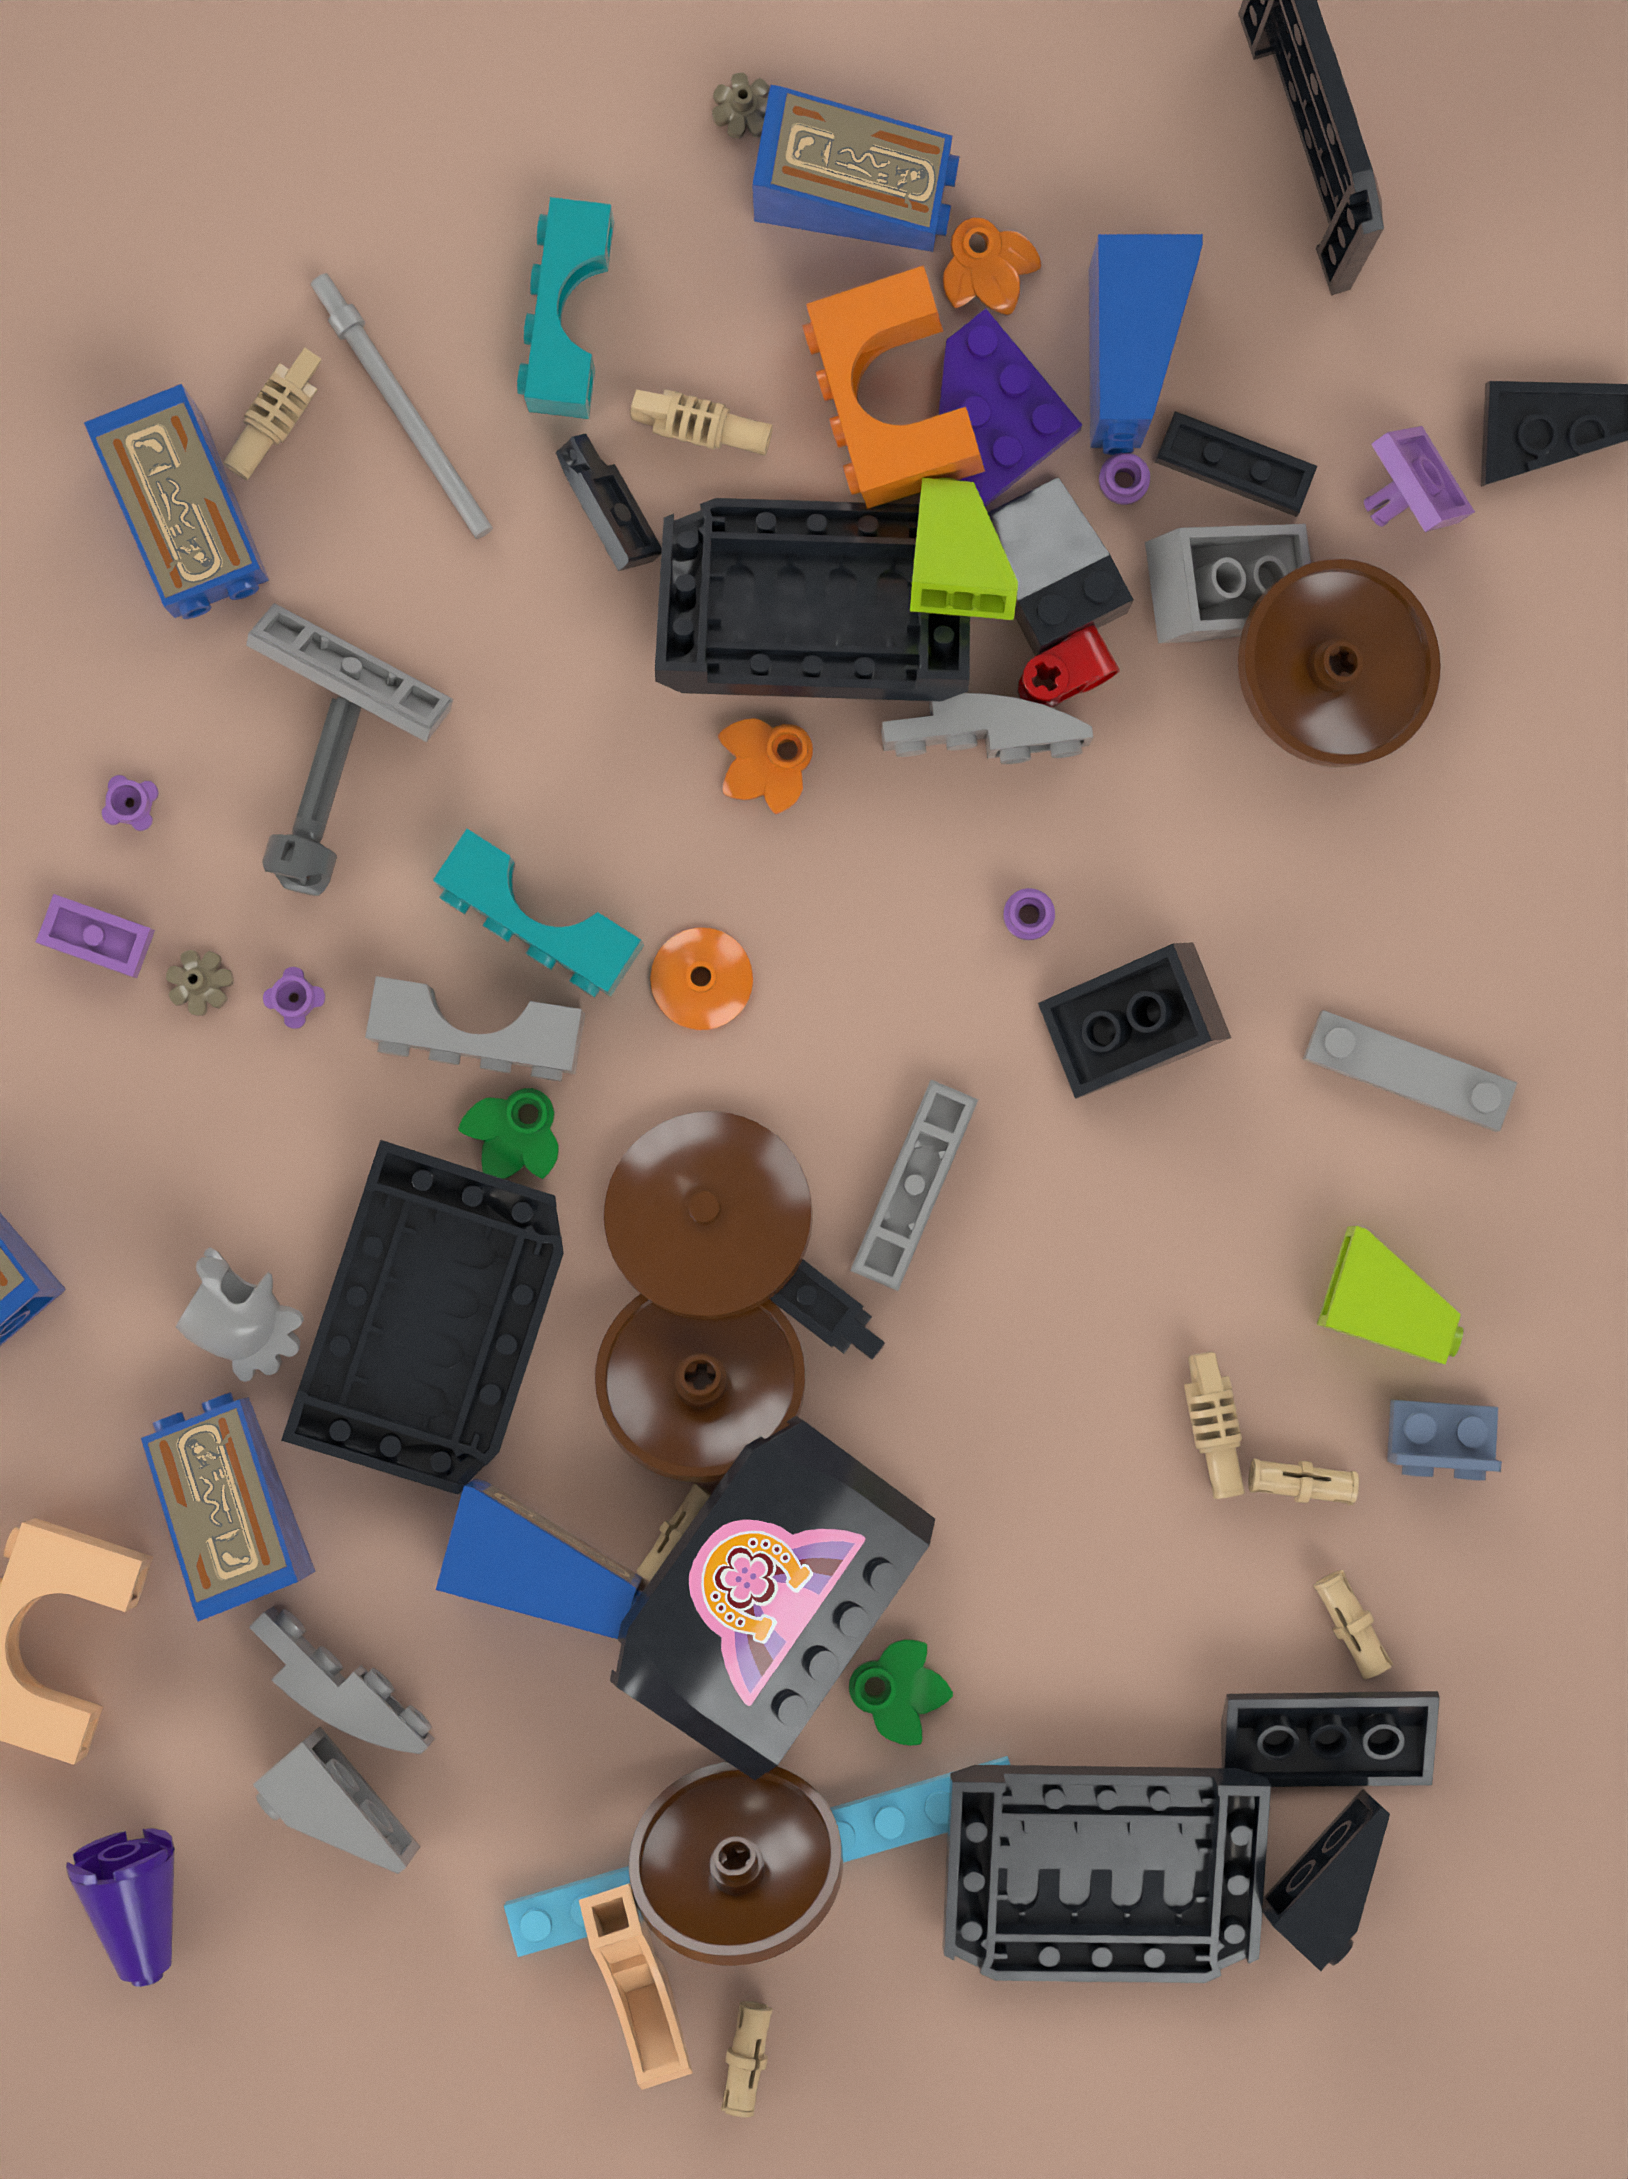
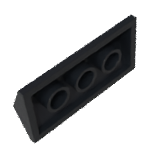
[1221,1691,1440,1787]

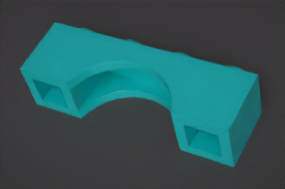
[517,197,615,419]
[433,828,644,998]

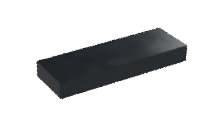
[1155,411,1317,517]

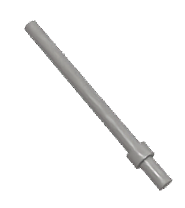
[311,273,493,539]

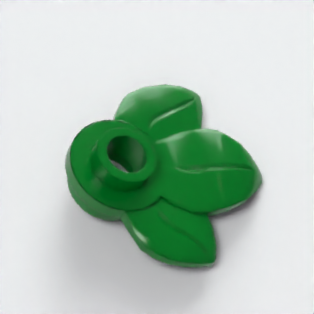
[458,1088,559,1179]
[849,1639,953,1746]

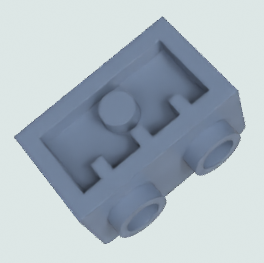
[1387,1400,1502,1480]

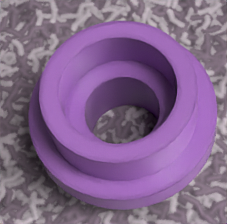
[1099,453,1150,505]
[1003,888,1055,940]

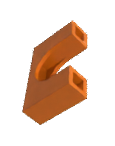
[802,265,985,509]

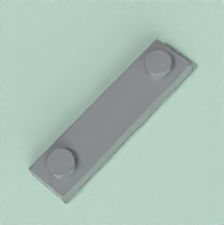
[246,603,454,742]
[1303,1010,1517,1132]
[850,1080,979,1291]

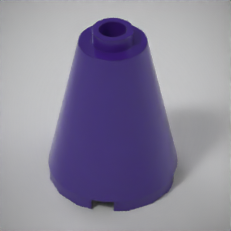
[66,1828,175,1987]

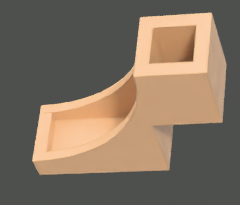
[579,1883,693,2090]

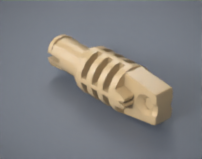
[223,348,321,480]
[630,389,773,456]
[1184,1352,1245,1499]

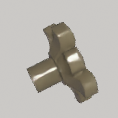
[712,73,769,139]
[166,950,234,1016]

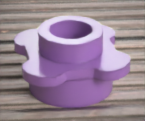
[102,775,159,831]
[263,967,326,1029]

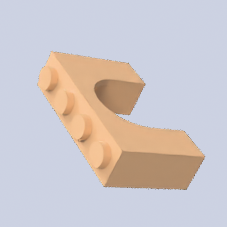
[0,1518,153,1765]

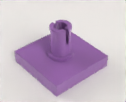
[1364,426,1475,532]

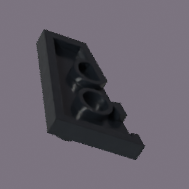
[1481,381,1628,487]

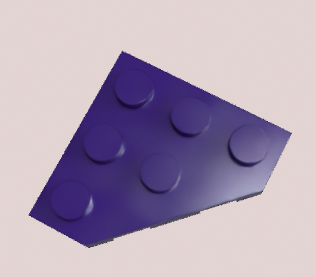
[938,308,1082,507]

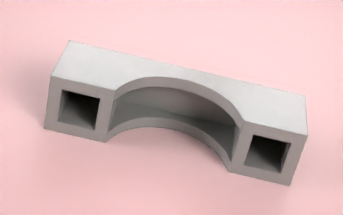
[365,976,585,1081]

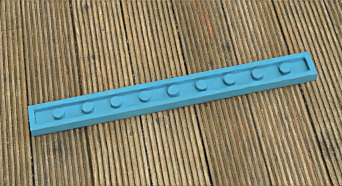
[504,1756,1010,1957]

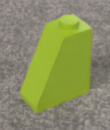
[910,477,1018,620]
[1317,1226,1464,1365]

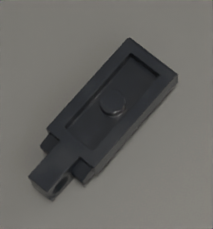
[556,434,662,571]
[770,1259,885,1360]

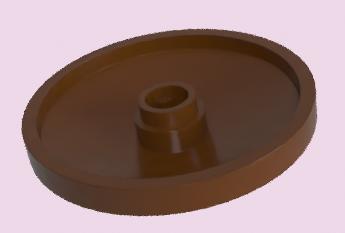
[1238,559,1441,768]
[604,1111,813,1319]
[595,1294,805,1483]
[629,1762,843,1966]

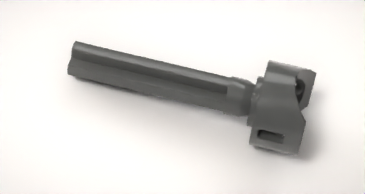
[262,697,362,896]

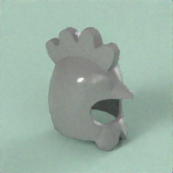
[176,1247,304,1382]

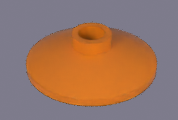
[650,928,753,1030]

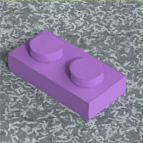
[36,894,155,979]

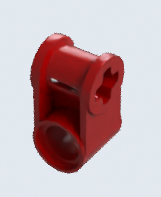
[1017,625,1120,708]

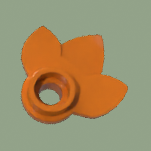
[942,217,1041,315]
[718,718,813,815]

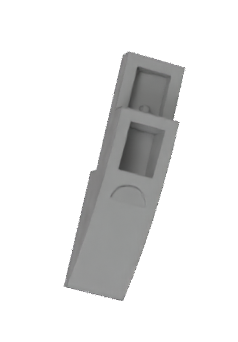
[881,693,1093,764]
[249,1607,435,1754]

